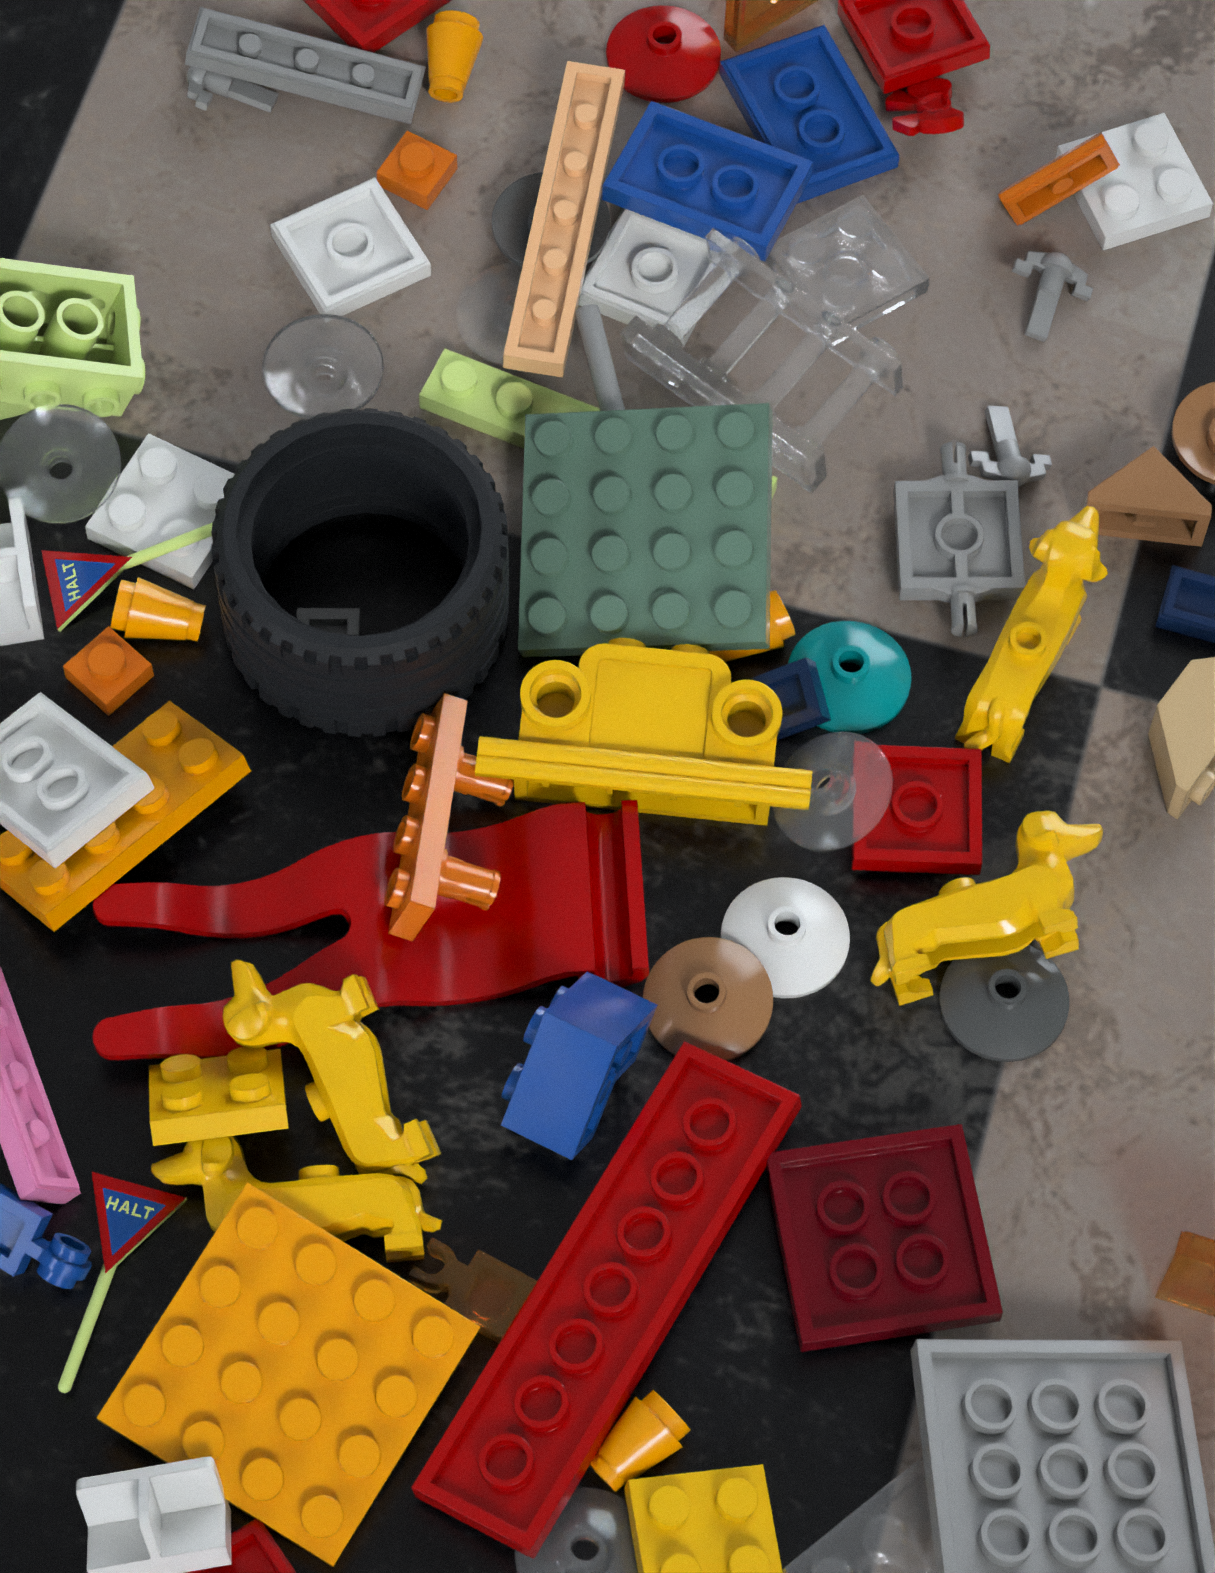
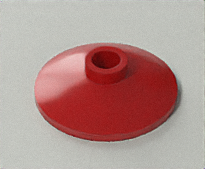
[606,5,721,103]

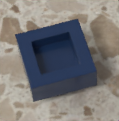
[750,657,831,740]

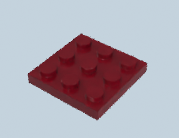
[765,1124,1003,1352]

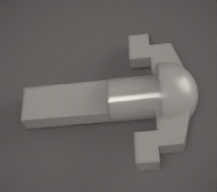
[187,66,279,113]
[1011,251,1093,342]
[968,406,1052,487]

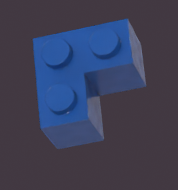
[501,971,658,1160]

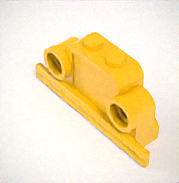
[475,638,813,826]

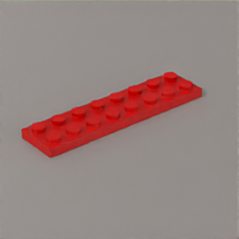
[411,1041,802,1559]

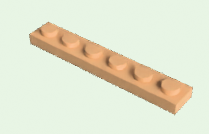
[503,61,625,378]

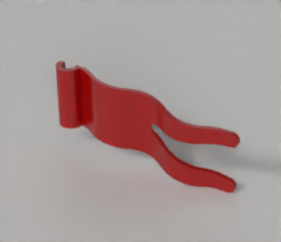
[93,800,649,1060]

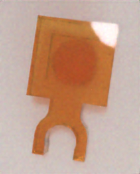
[409,1237,537,1343]

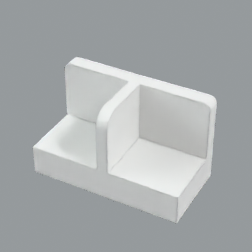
[0,497,44,646]
[76,1457,232,1573]

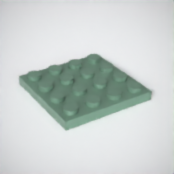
[518,403,773,657]

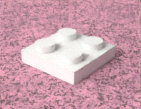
[1056,113,1213,250]
[85,433,235,590]

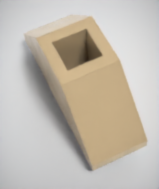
[1148,657,1215,819]

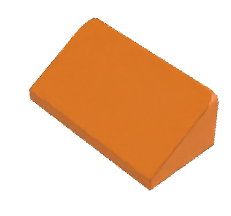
[998,132,1120,226]

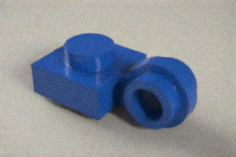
[0,1183,92,1289]

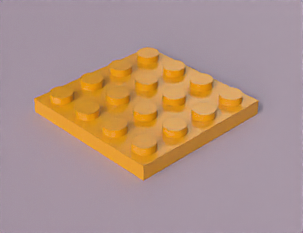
[97,1182,480,1567]

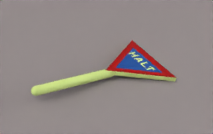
[41,523,212,632]
[58,1172,187,1393]

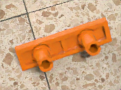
[384,693,514,941]

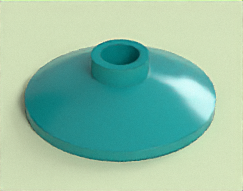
[788,621,911,735]

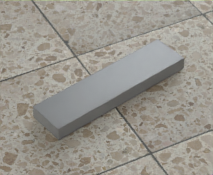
[185,7,426,124]

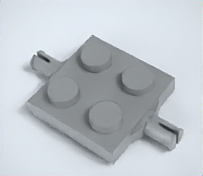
[893,442,1025,637]

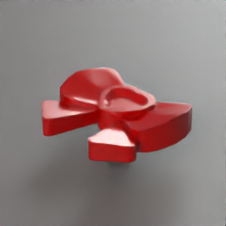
[885,77,964,136]

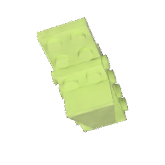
[0,258,145,420]

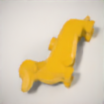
[955,506,1108,763]
[870,811,1103,1006]
[223,959,441,1184]
[151,1136,442,1263]

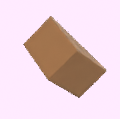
[1084,446,1212,547]

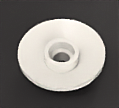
[721,877,850,998]

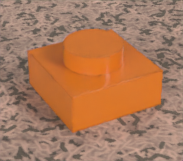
[376,131,458,210]
[63,626,154,716]

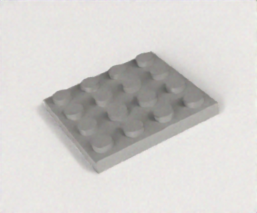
[910,1339,1215,1573]

